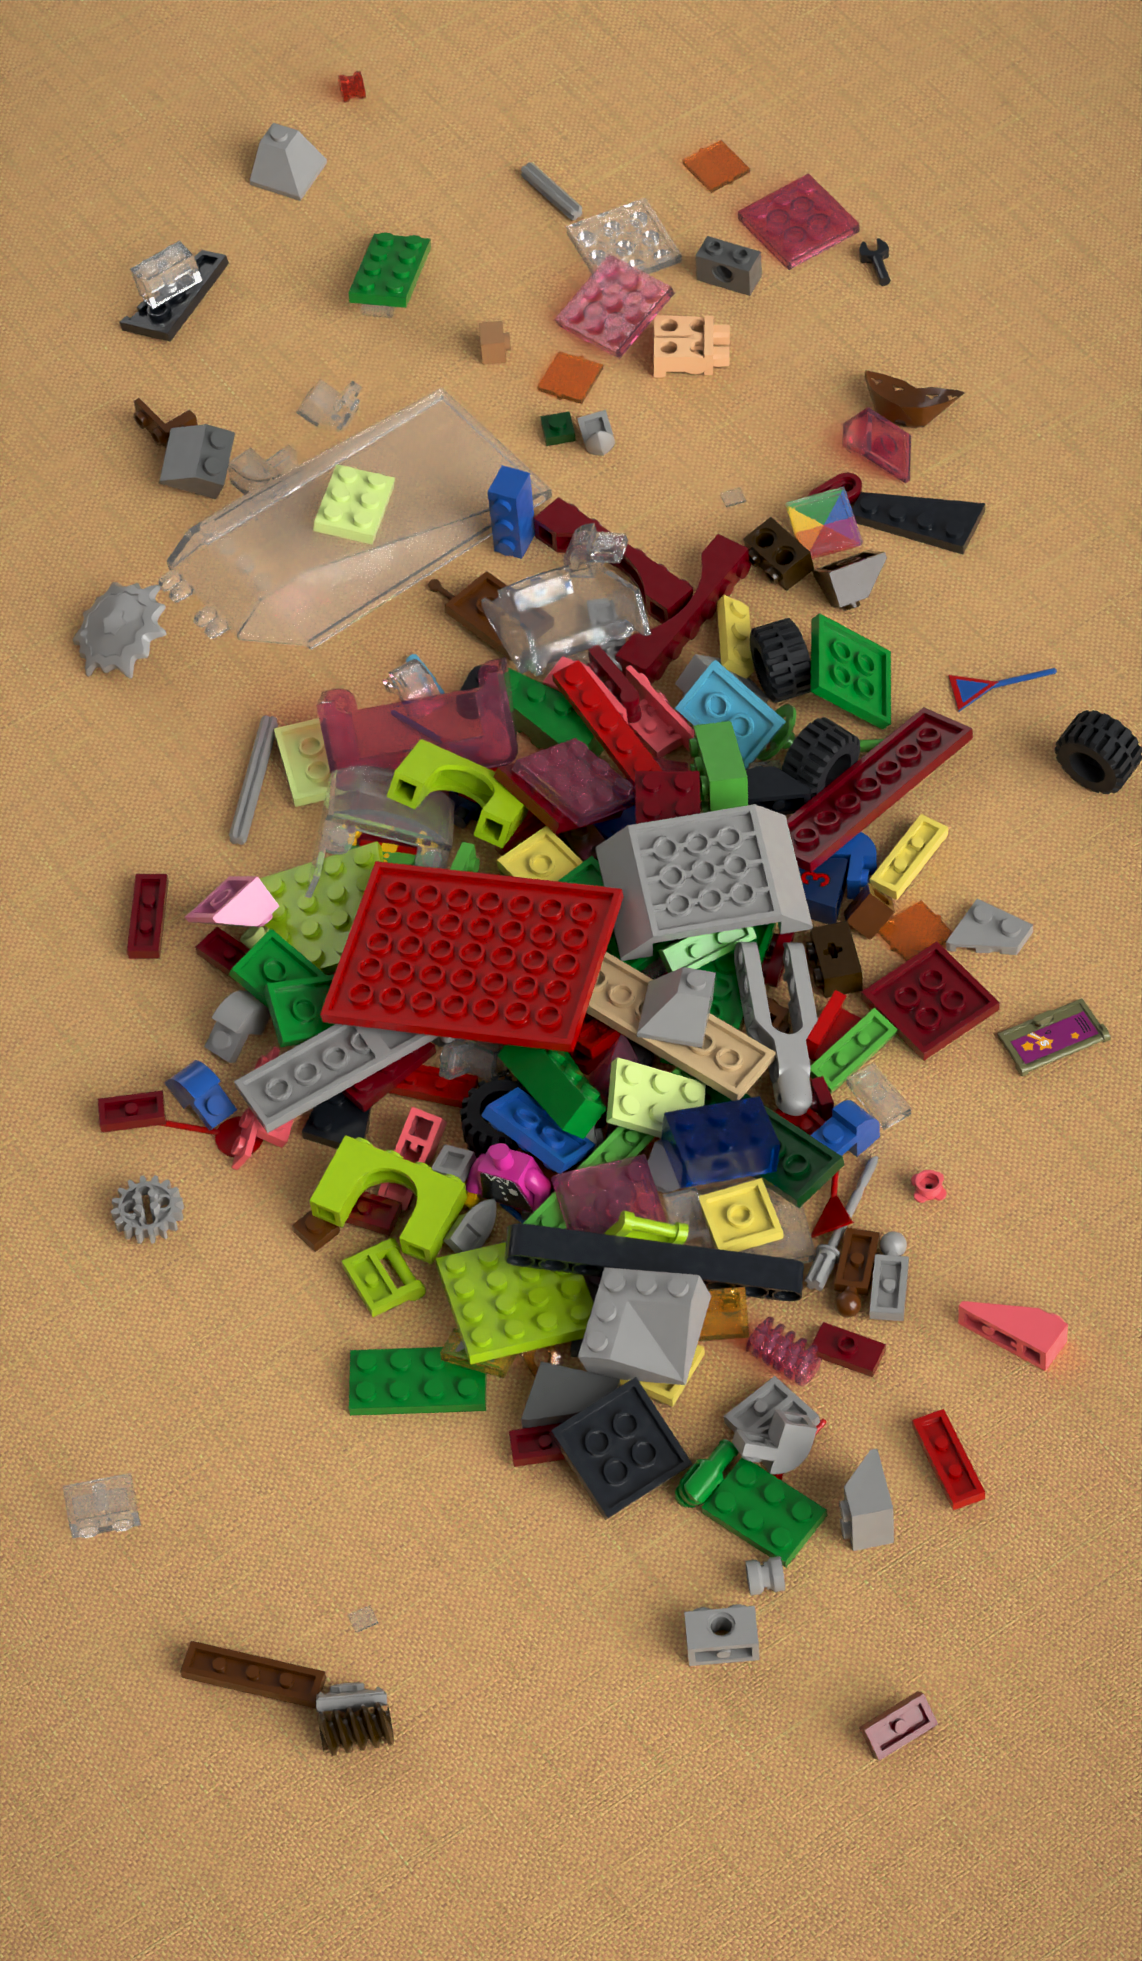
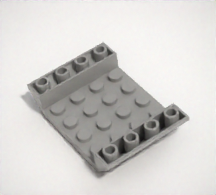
[596,804,813,961]

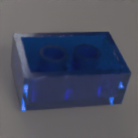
[661,1096,780,1188]

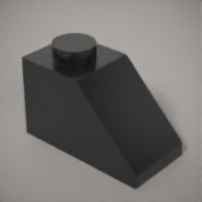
[745,766,810,815]

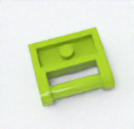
[604,1210,689,1245]
[342,1238,426,1317]

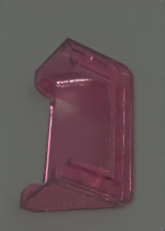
[316,657,518,794]

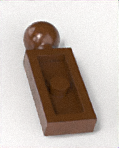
[834,1227,880,1318]

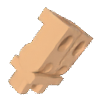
[654,315,730,378]

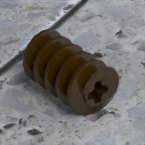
[318,1702,394,1756]

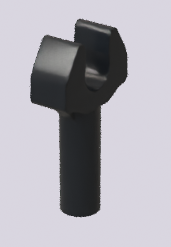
[859,238,891,286]

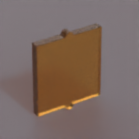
[682,140,750,193]
[537,351,603,404]
[878,900,953,961]

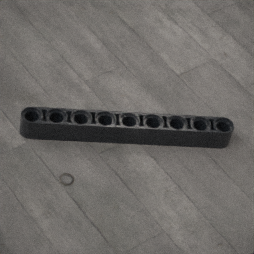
[505,1223,804,1302]

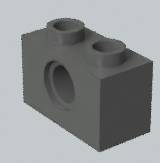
[695,236,762,296]

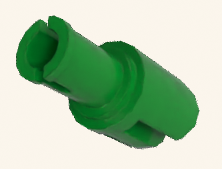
[675,1439,739,1508]

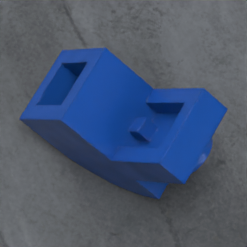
[829,832,877,900]
[165,1060,237,1131]
[811,1100,880,1157]

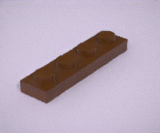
[180,1641,326,1709]

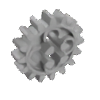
[111,1175,184,1244]

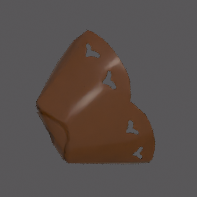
[864,371,965,428]

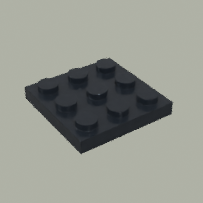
[549,1377,692,1520]

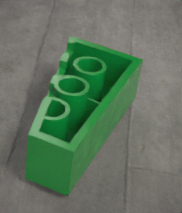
[489,667,604,772]
[497,1044,607,1139]

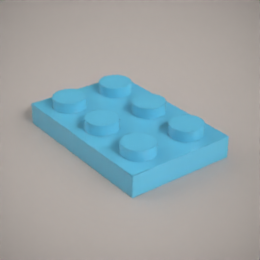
[675,660,786,769]

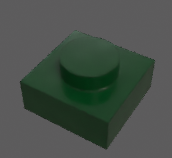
[540,411,576,446]

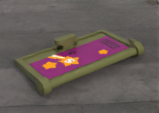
[997,998,1111,1077]

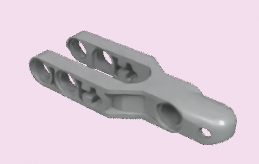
[734,941,818,1116]

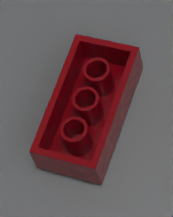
[635,771,700,824]

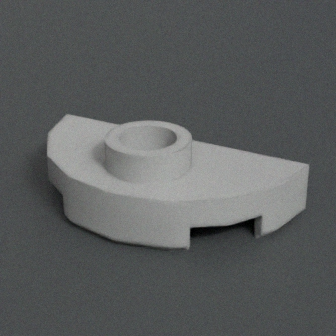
[316,1682,387,1713]

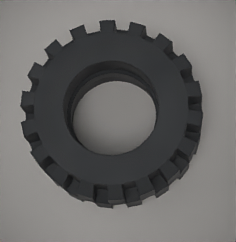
[750,618,811,703]
[1054,710,1142,794]
[782,717,861,800]
[460,1076,535,1158]

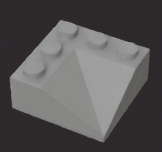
[578,1267,711,1385]

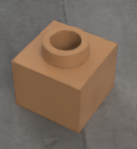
[479,321,511,365]

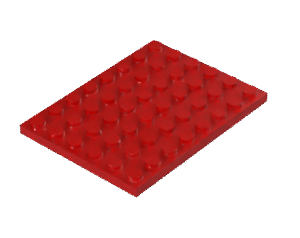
[320,861,624,1053]

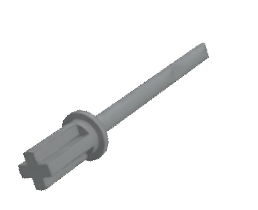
[804,1156,878,1291]

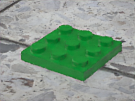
[811,613,891,730]

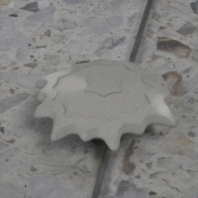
[73,582,167,679]

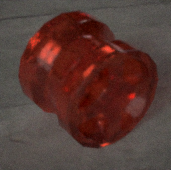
[338,70,366,103]

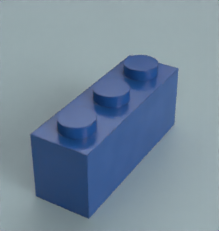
[488,465,535,559]

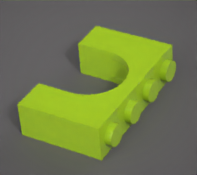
[387,739,529,848]
[309,1135,467,1264]

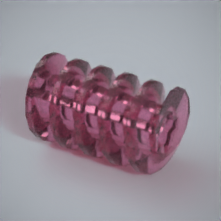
[746,1316,822,1387]

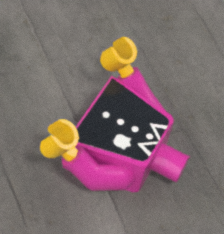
[460,1143,551,1213]

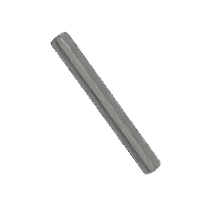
[229,715,278,845]

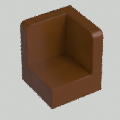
[844,883,895,939]

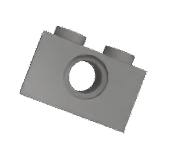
[684,1604,760,1666]

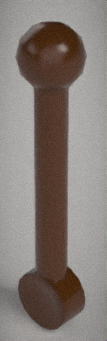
[428,579,455,600]

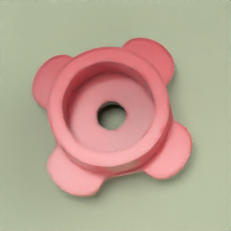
[911,1170,947,1203]

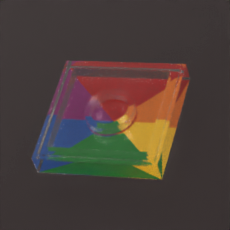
[785,487,863,559]

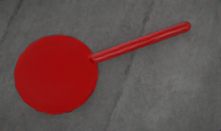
[160,1116,263,1157]

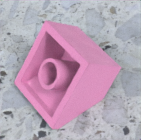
[185,876,279,927]

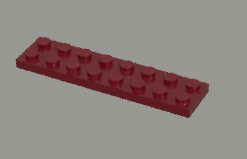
[786,707,973,873]

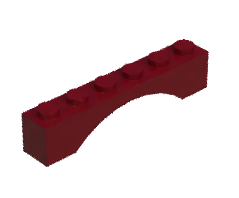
[534,497,693,624]
[615,534,751,685]

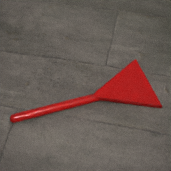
[810,1171,854,1238]

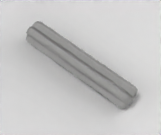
[521,162,583,220]

